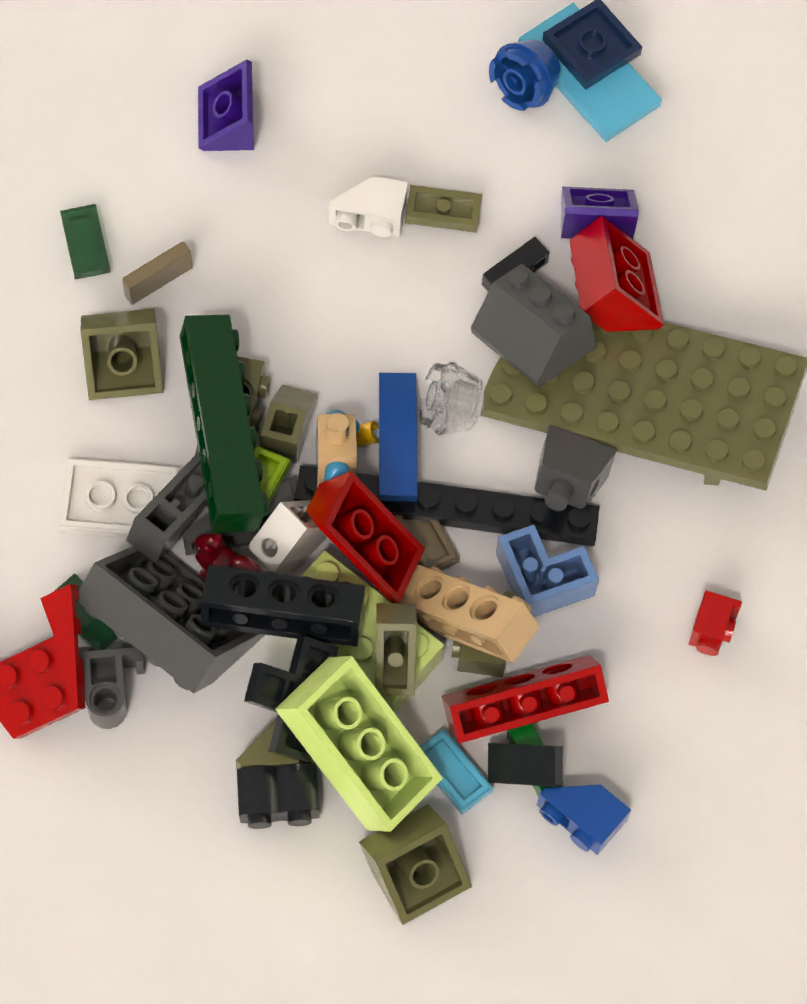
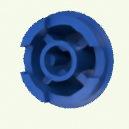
[489,39,561,111]

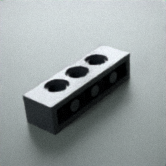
[201,565,365,647]

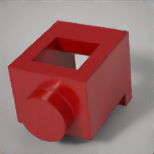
[688,590,742,656]

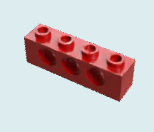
[441,655,609,744]

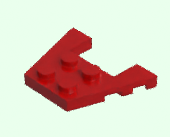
[0,584,86,739]

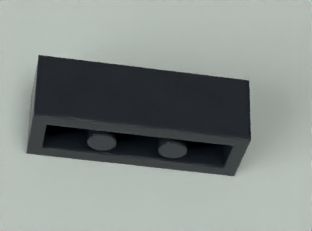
[481,237,550,291]

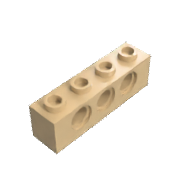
[388,565,540,663]

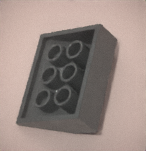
[76,546,265,694]

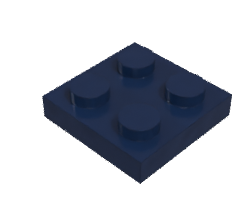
[542,0,642,90]

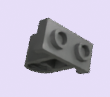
[78,643,145,729]

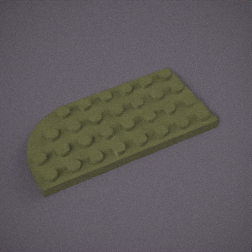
[477,322,807,491]

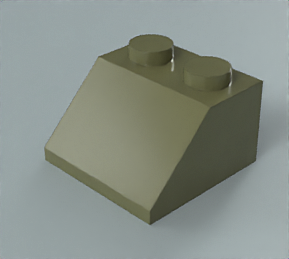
[80,309,163,400]
[359,804,472,925]

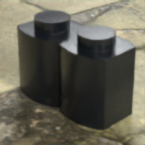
[237,763,320,829]

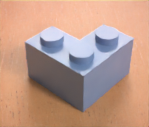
[496,525,599,617]

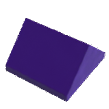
[198,59,254,151]
[561,187,639,239]

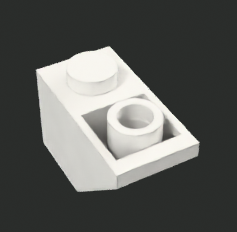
[328,176,408,237]

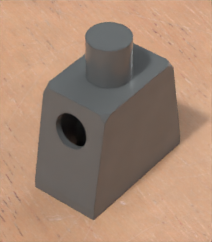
[534,425,617,511]

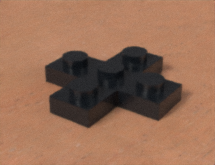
[244,636,339,762]

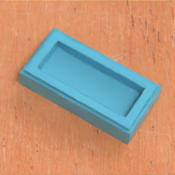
[419,728,493,815]

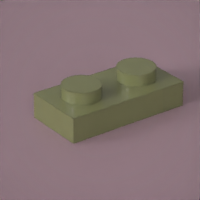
[405,185,482,233]

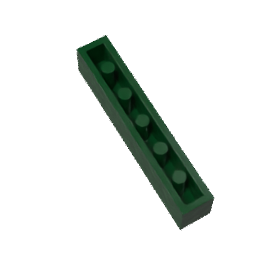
[179,315,269,533]

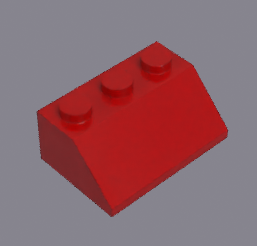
[569,215,664,332]
[306,471,425,604]

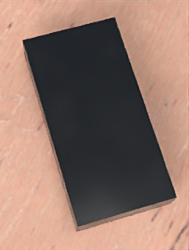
[488,742,563,787]

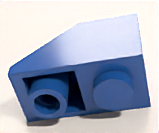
[537,785,631,855]

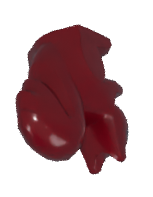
[194,533,263,580]

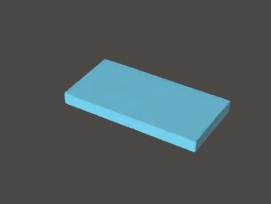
[518,2,662,142]

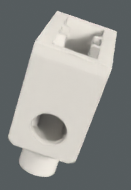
[249,500,327,573]

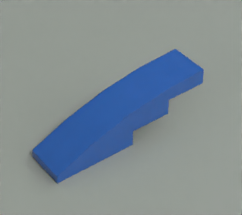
[378,373,417,502]

